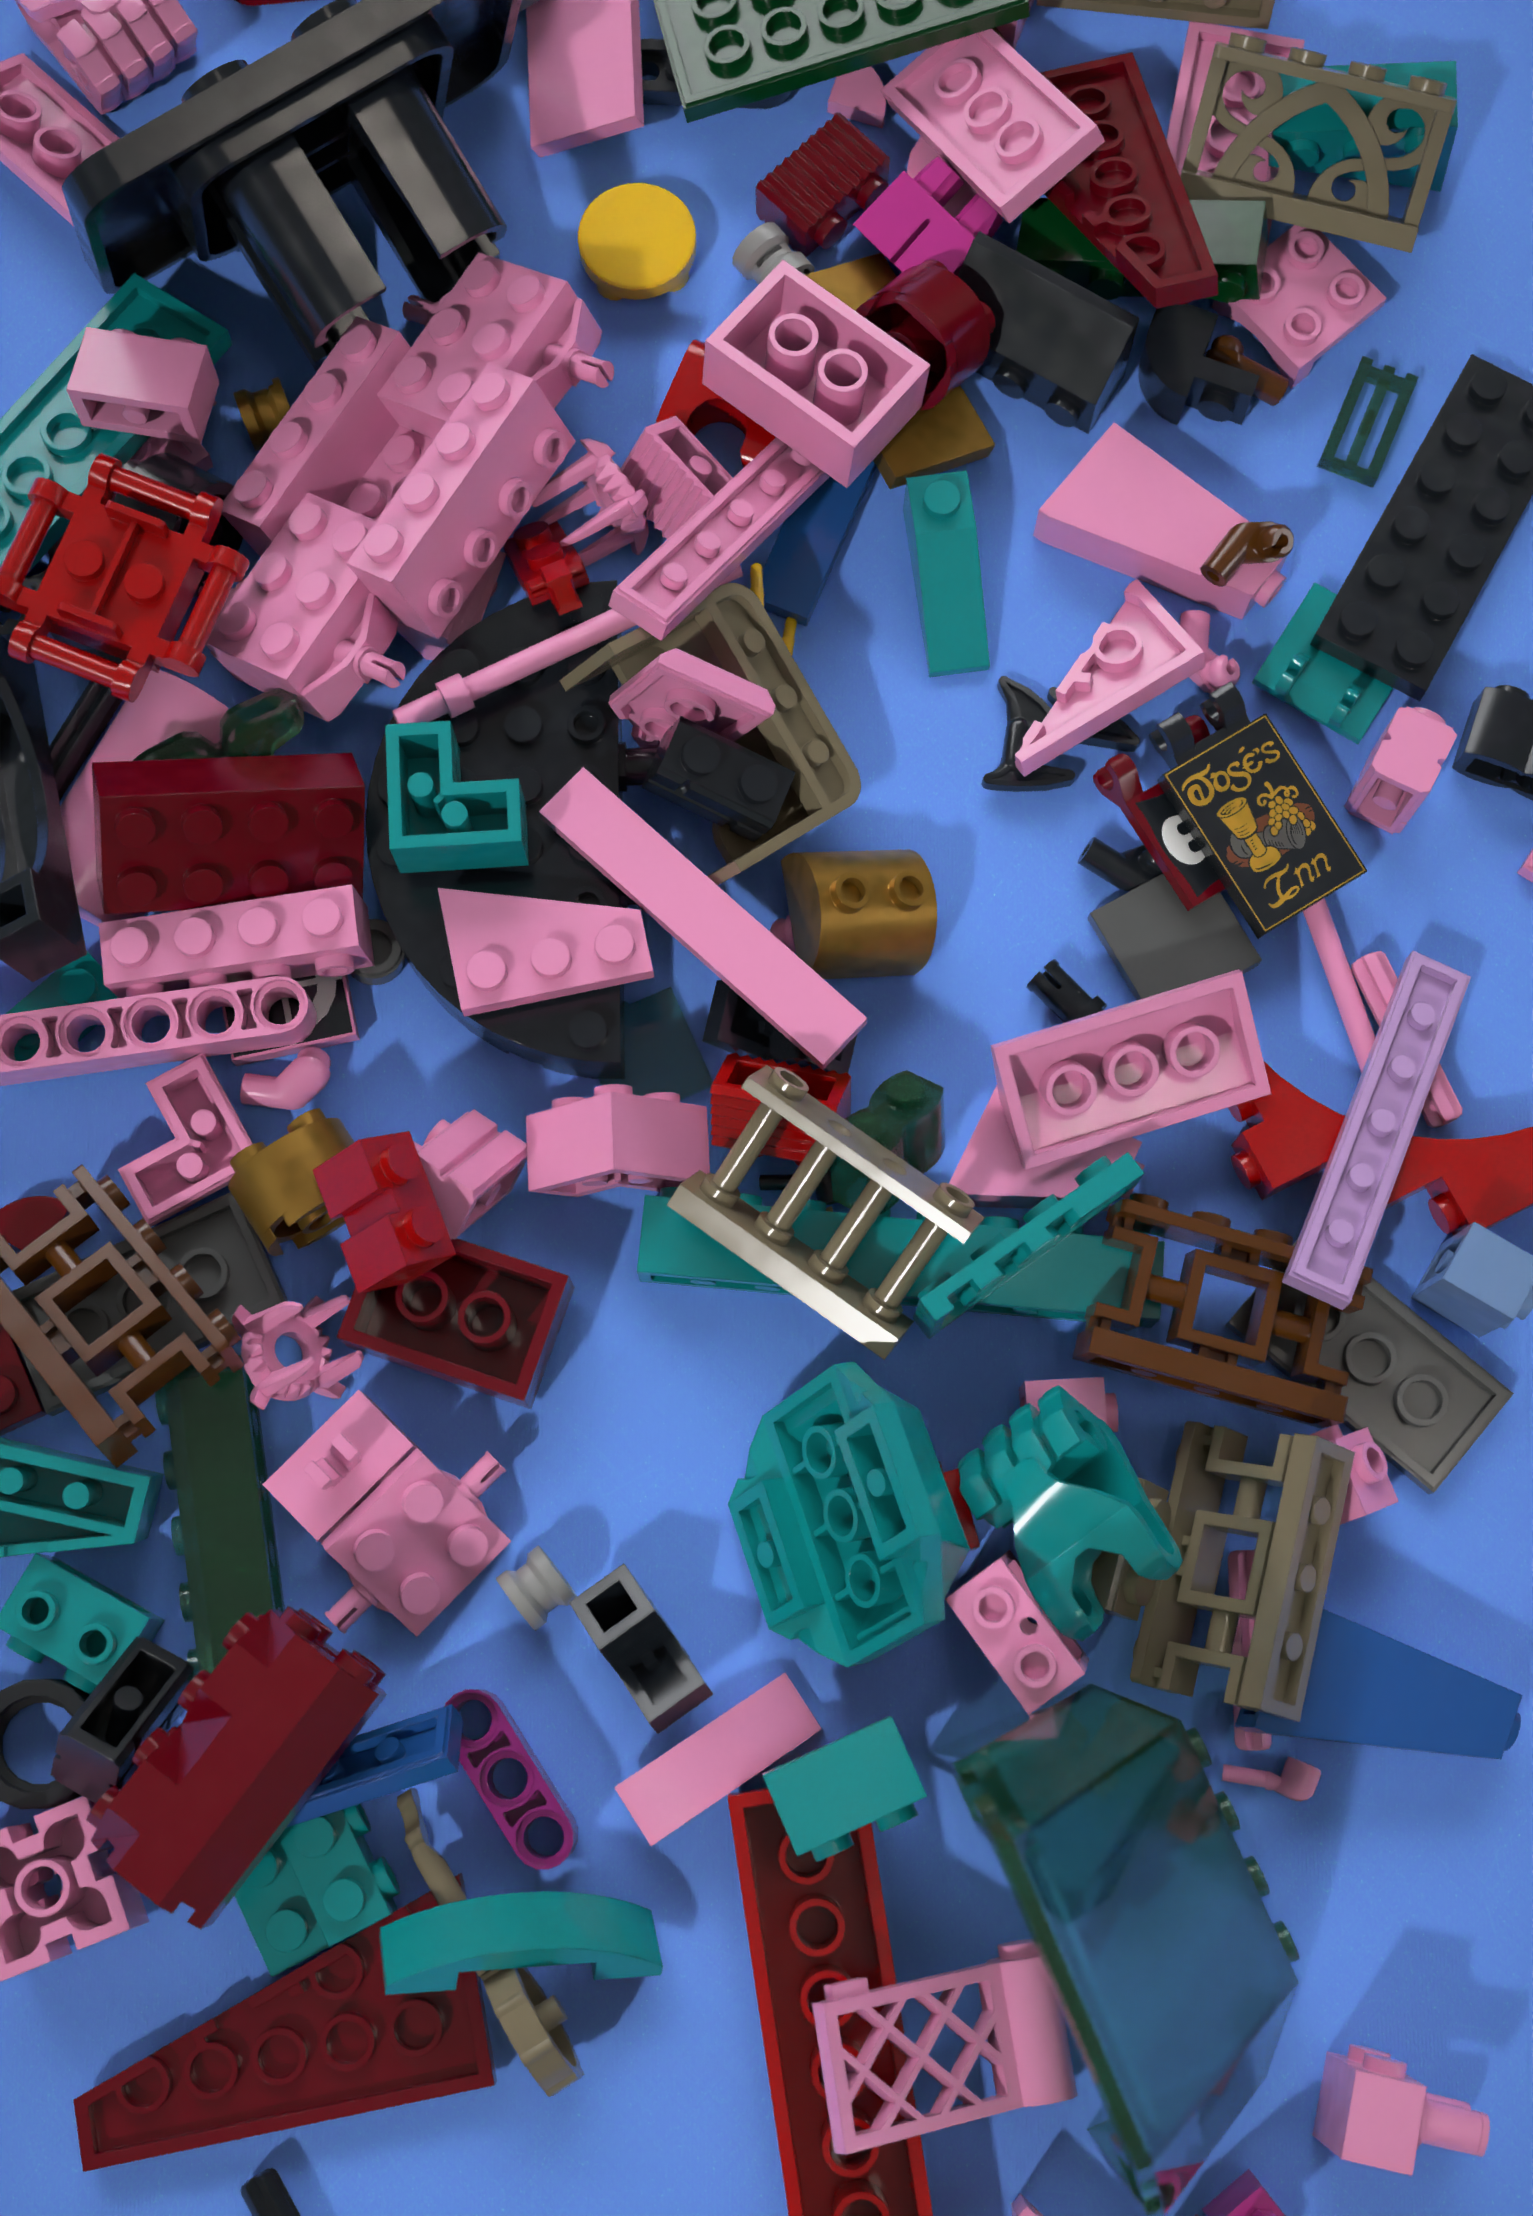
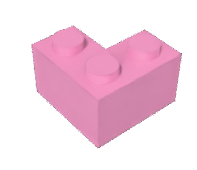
[526,1084,710,1197]

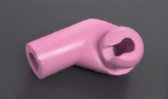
[240,1047,331,1110]

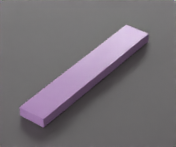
[1282,950,1471,1310]

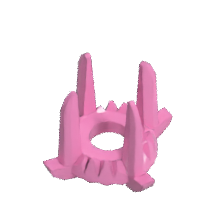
[532,438,649,567]
[231,1295,364,1410]

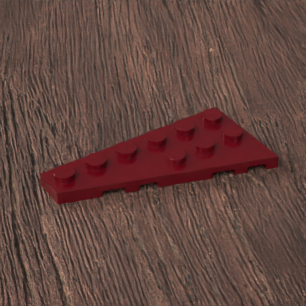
[1040,52,1218,309]
[73,1872,497,2172]

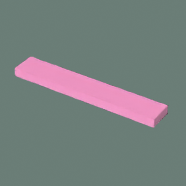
[608,437,830,641]
[539,767,867,1070]

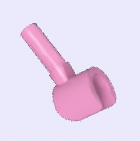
[1222,1757,1321,1802]

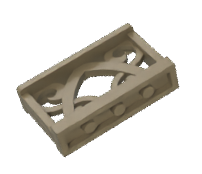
[1180,33,1457,253]

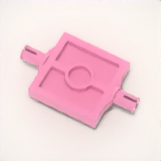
[321,1448,511,1637]

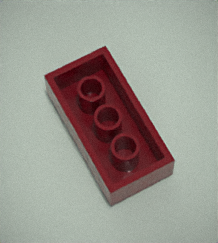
[92,752,365,914]

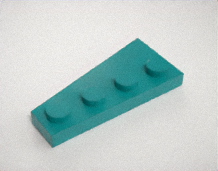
[913,1152,1144,1340]

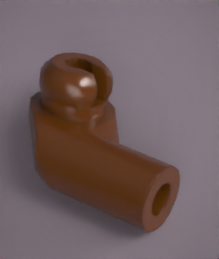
[1205,334,1289,406]
[1200,521,1294,587]

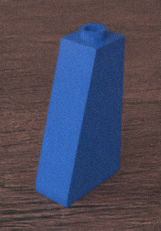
[1234,1609,1522,1759]

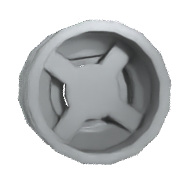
[732,222,815,285]

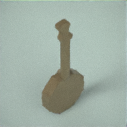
[397,1788,584,2097]

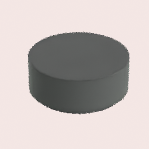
[350,919,406,985]

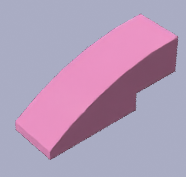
[614,1672,822,1846]

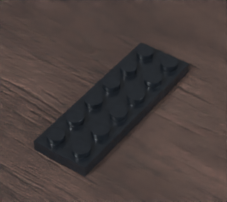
[1310,354,1533,702]

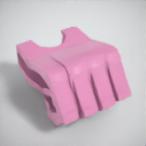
[15,0,198,115]

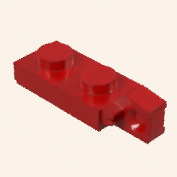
[503,521,590,616]

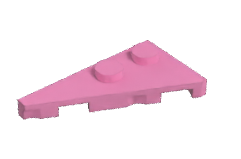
[1014,579,1206,777]

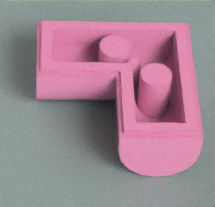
[117,1053,253,1227]

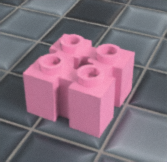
[0,1796,149,1982]

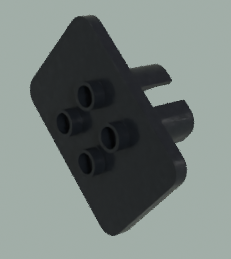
[62,0,522,371]

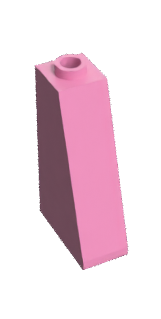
[1033,422,1288,620]

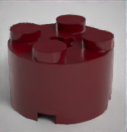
[856,259,995,411]

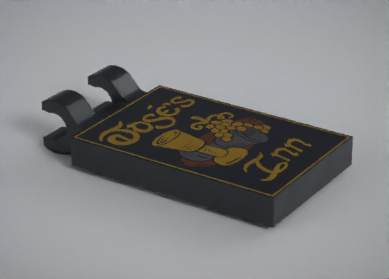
[1149,681,1367,939]

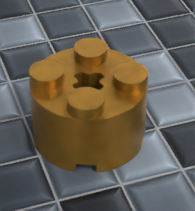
[228,1108,354,1256]

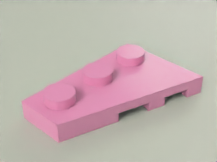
[438,888,654,1017]

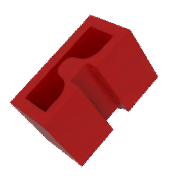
[312,1131,456,1294]

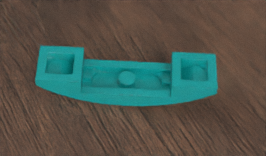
[379,1891,663,1995]

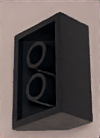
[958,231,1140,434]

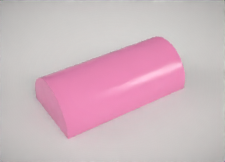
[60,670,254,927]

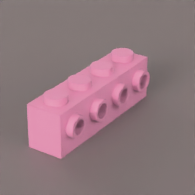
[98,884,374,998]

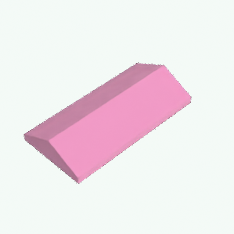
[0,53,120,227]
[990,969,1271,1170]

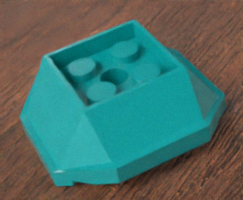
[728,1361,970,1668]

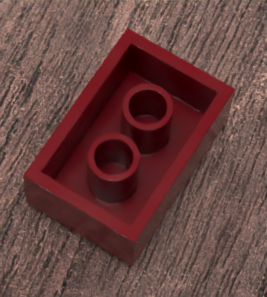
[336,1238,575,1409]

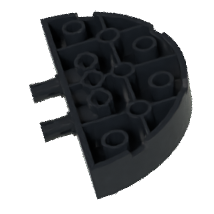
[366,580,658,1080]

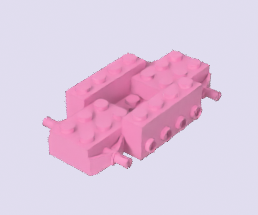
[198,252,614,722]

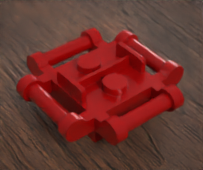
[0,453,250,703]

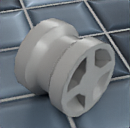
[496,1545,577,1631]

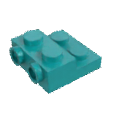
[235,1804,401,1977]

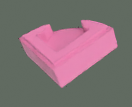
[828,66,886,129]

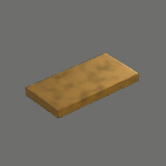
[805,252,996,489]

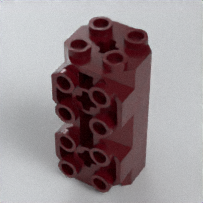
[86,1606,387,1929]

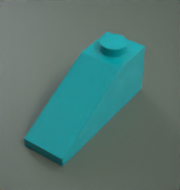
[903,470,990,678]

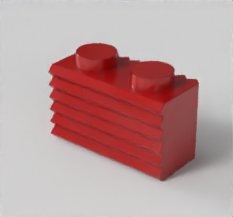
[710,1052,851,1169]

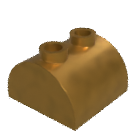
[781,849,937,979]

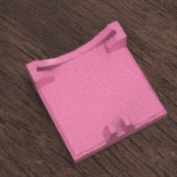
[1211,225,1387,389]

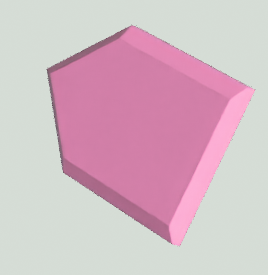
[608,648,775,748]

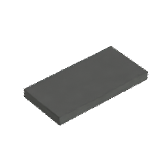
[13,1192,288,1416]
[1225,1237,1514,1495]

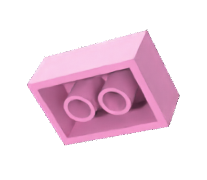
[702,260,931,488]

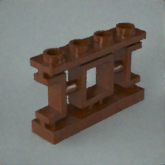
[0,1164,244,1468]
[1072,1193,1373,1428]

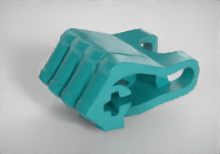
[958,1385,1183,1641]

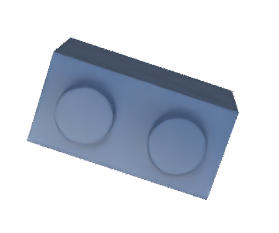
[1411,1222,1533,1338]

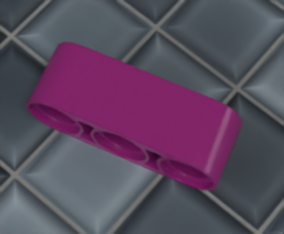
[445,1689,578,1870]

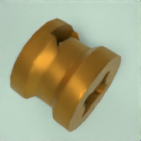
[233,377,290,451]

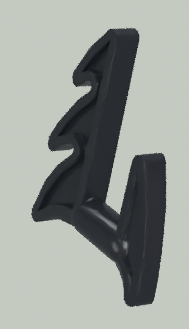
[981,676,1140,792]

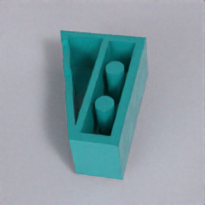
[1268,61,1458,192]
[0,1437,164,1558]

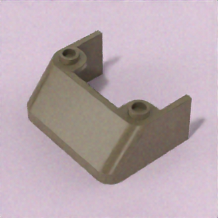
[559,583,861,885]

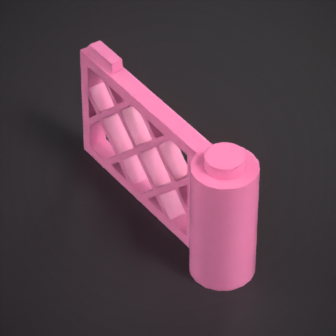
[812,1939,1077,2155]

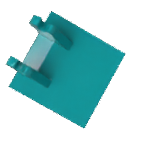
[1252,582,1393,745]

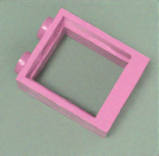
[945,1550,1089,1715]

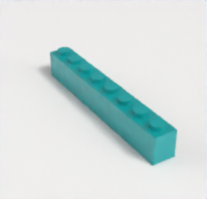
[637,1187,1165,1328]

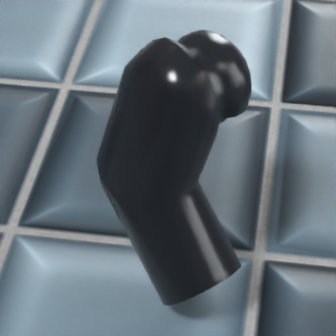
[1077,837,1163,891]

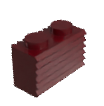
[756,112,890,257]

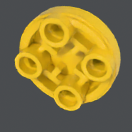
[578,183,696,300]

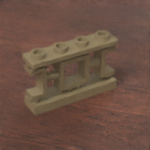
[1130,1421,1355,1722]

